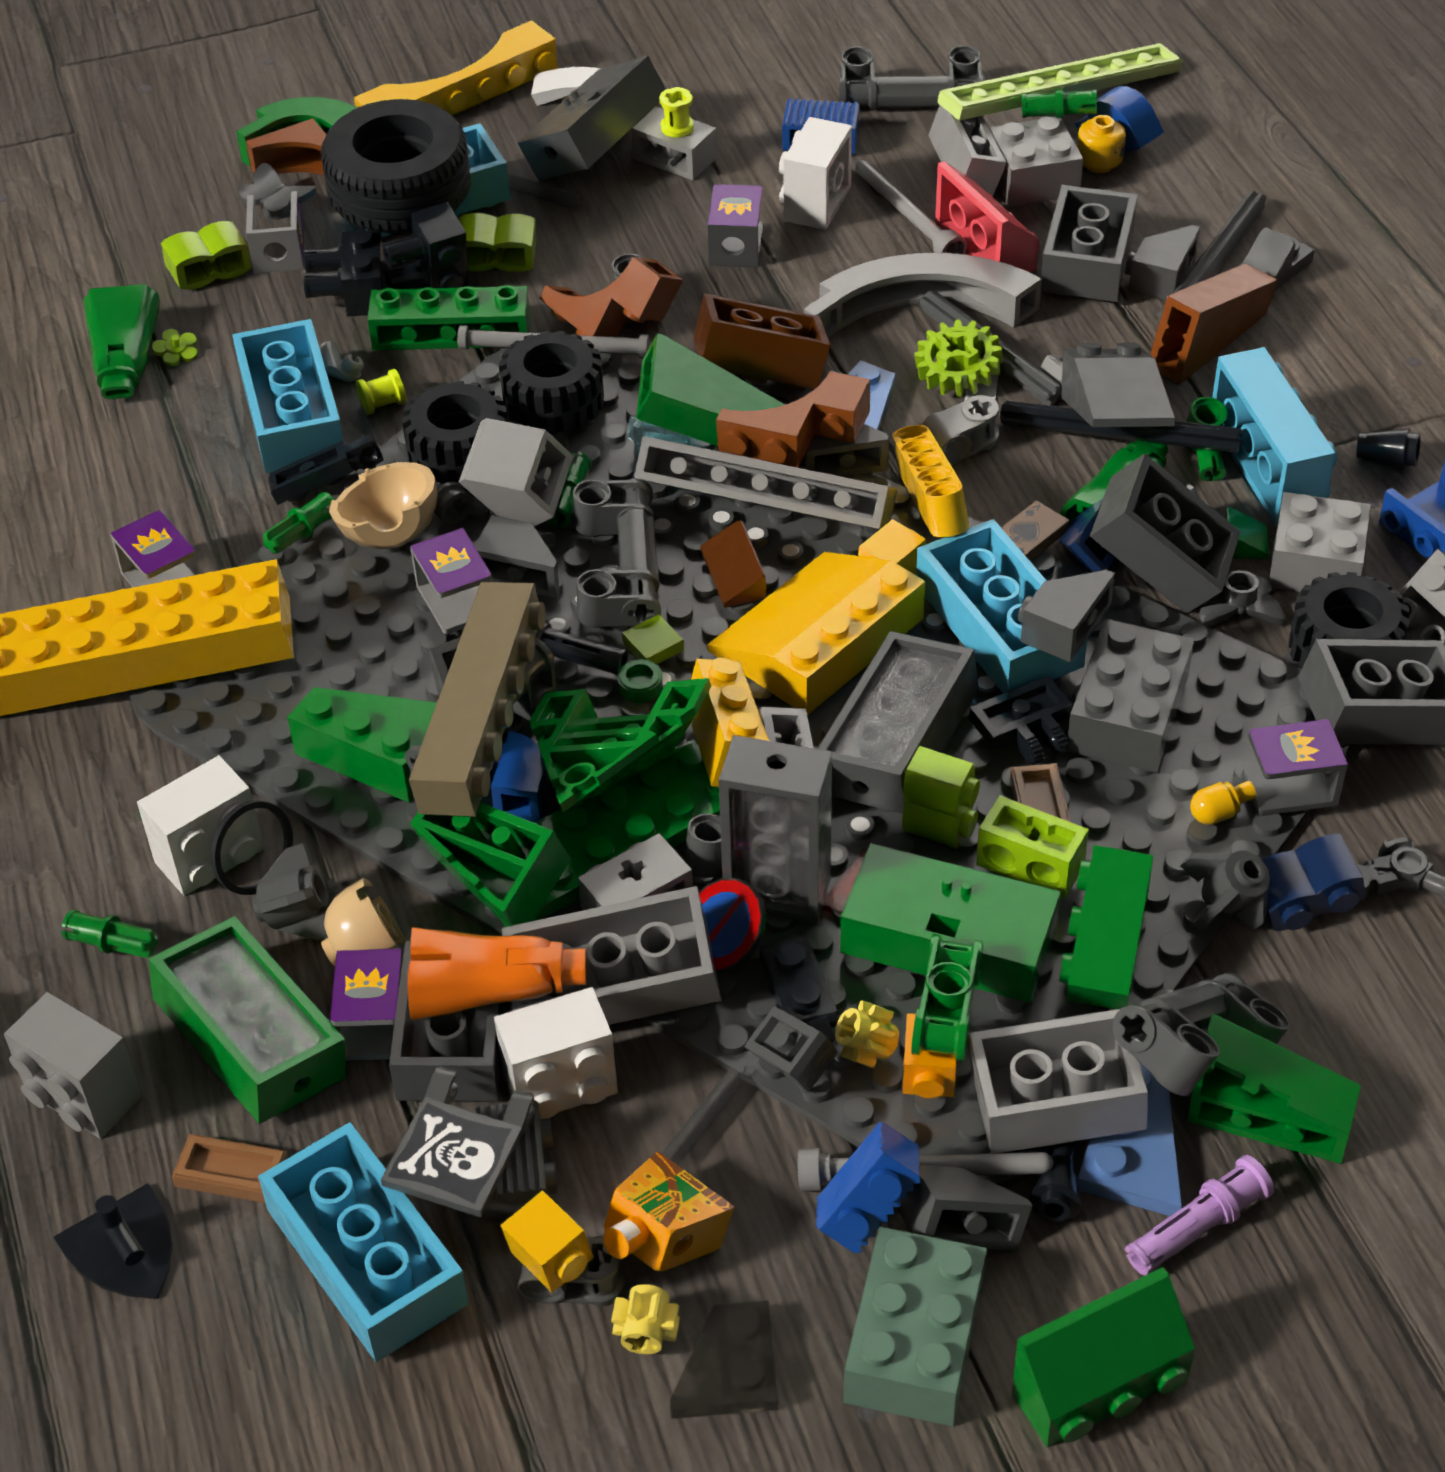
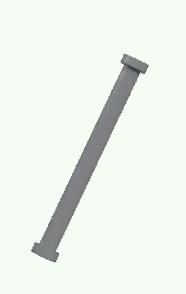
[458,325,649,359]

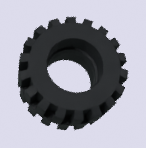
[499,331,604,435]
[402,381,507,487]
[1288,572,1410,669]

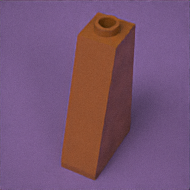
[1150,263,1278,384]

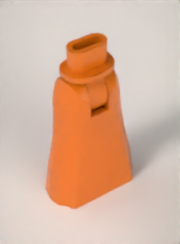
[407,927,587,1020]

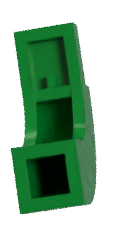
[236,97,356,167]

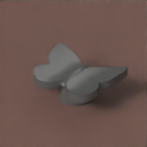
[238,163,317,220]
[1199,570,1285,627]

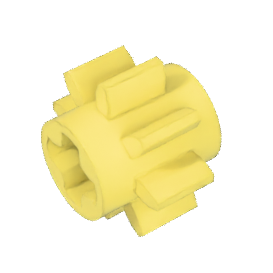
[835,1000,899,1068]
[611,1284,680,1354]

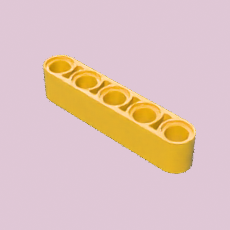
[892,425,969,537]

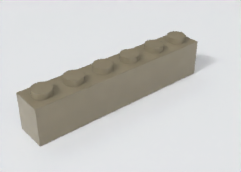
[409,582,546,817]

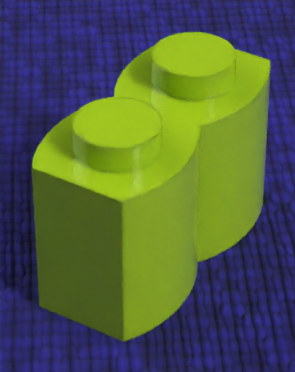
[459,213,536,271]
[161,221,252,290]
[902,746,981,849]

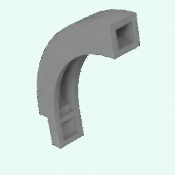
[804,253,1042,338]

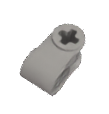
[921,395,1000,465]

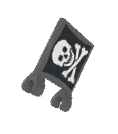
[381,1066,535,1217]

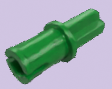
[263,492,335,554]
[61,910,158,958]

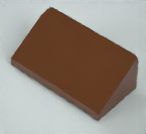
[700,520,766,608]

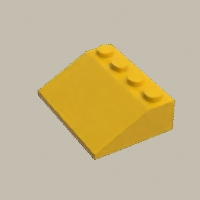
[707,552,925,715]

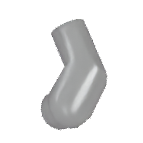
[320,341,364,383]

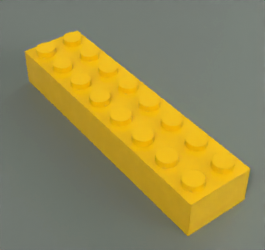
[0,559,294,716]

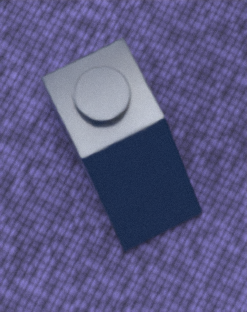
[1059,498,1115,573]

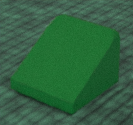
[1225,507,1269,559]

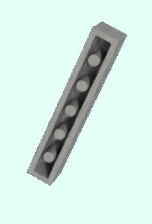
[634,436,898,529]

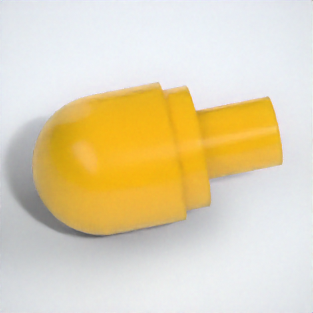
[1190,780,1257,825]

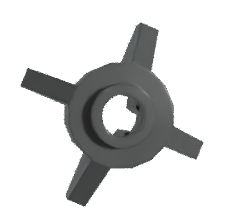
[252,842,336,940]
[1180,850,1270,931]

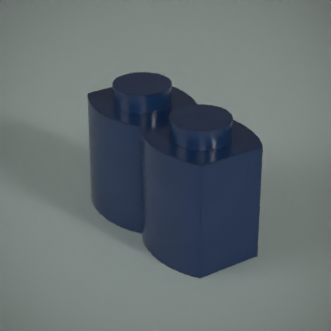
[1262,834,1367,931]

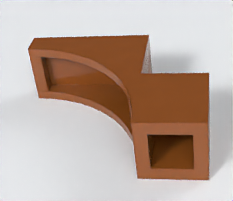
[246,119,326,176]
[539,257,683,337]
[716,371,870,468]

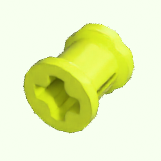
[659,87,694,138]
[356,369,406,415]

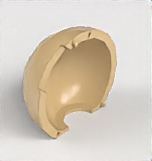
[329,462,438,550]

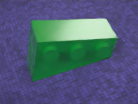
[287,687,437,803]
[410,802,571,927]
[1059,845,1154,1009]
[1187,1013,1361,1164]

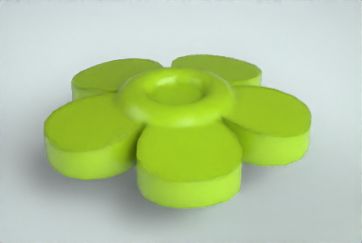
[152,329,197,366]

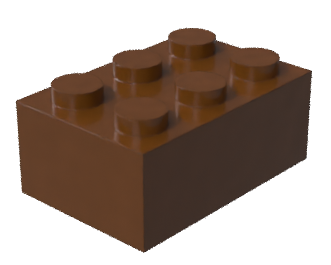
[693,293,830,391]

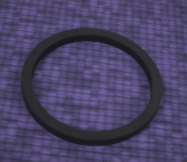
[211,800,293,895]

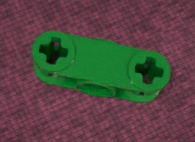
[911,934,984,1062]

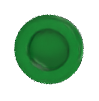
[617,659,663,703]

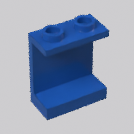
[1379,460,1445,559]

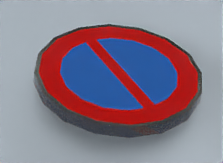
[699,878,767,974]

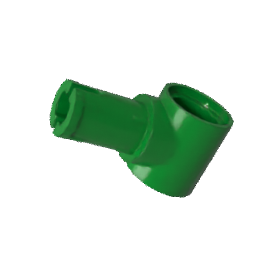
[1185,397,1227,481]

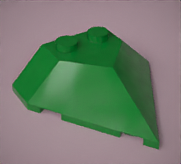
[529,678,712,812]

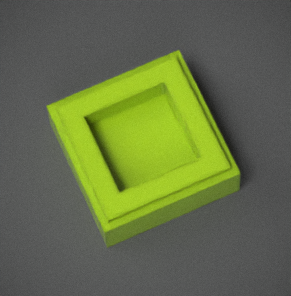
[622,614,684,664]

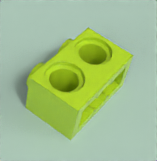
[976,795,1089,900]

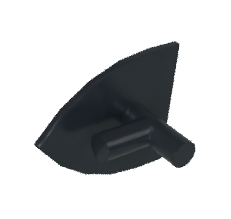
[54,1183,173,1299]

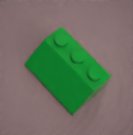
[1011,1267,1195,1448]

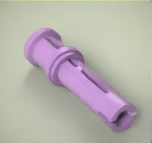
[1125,1155,1274,1276]

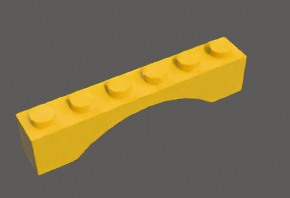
[354,20,558,116]

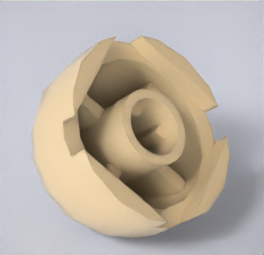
[321,878,406,966]

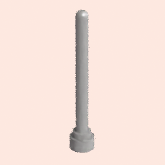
[855,160,967,255]
[798,1148,1053,1191]

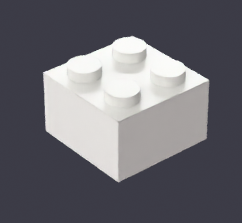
[779,117,852,230]
[137,755,264,896]
[494,987,618,1119]

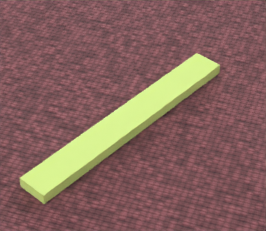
[937,43,1182,121]

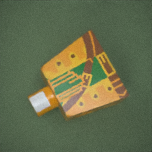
[603,1151,734,1272]

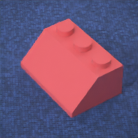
[935,161,1040,273]

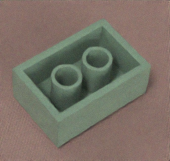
[844,1226,987,1427]

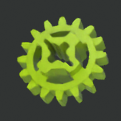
[914,319,1003,396]

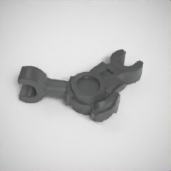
[1356,837,1445,905]

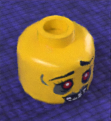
[1077,115,1126,173]

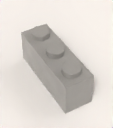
[928,105,1006,196]

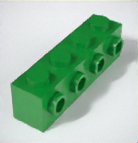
[367,285,530,351]

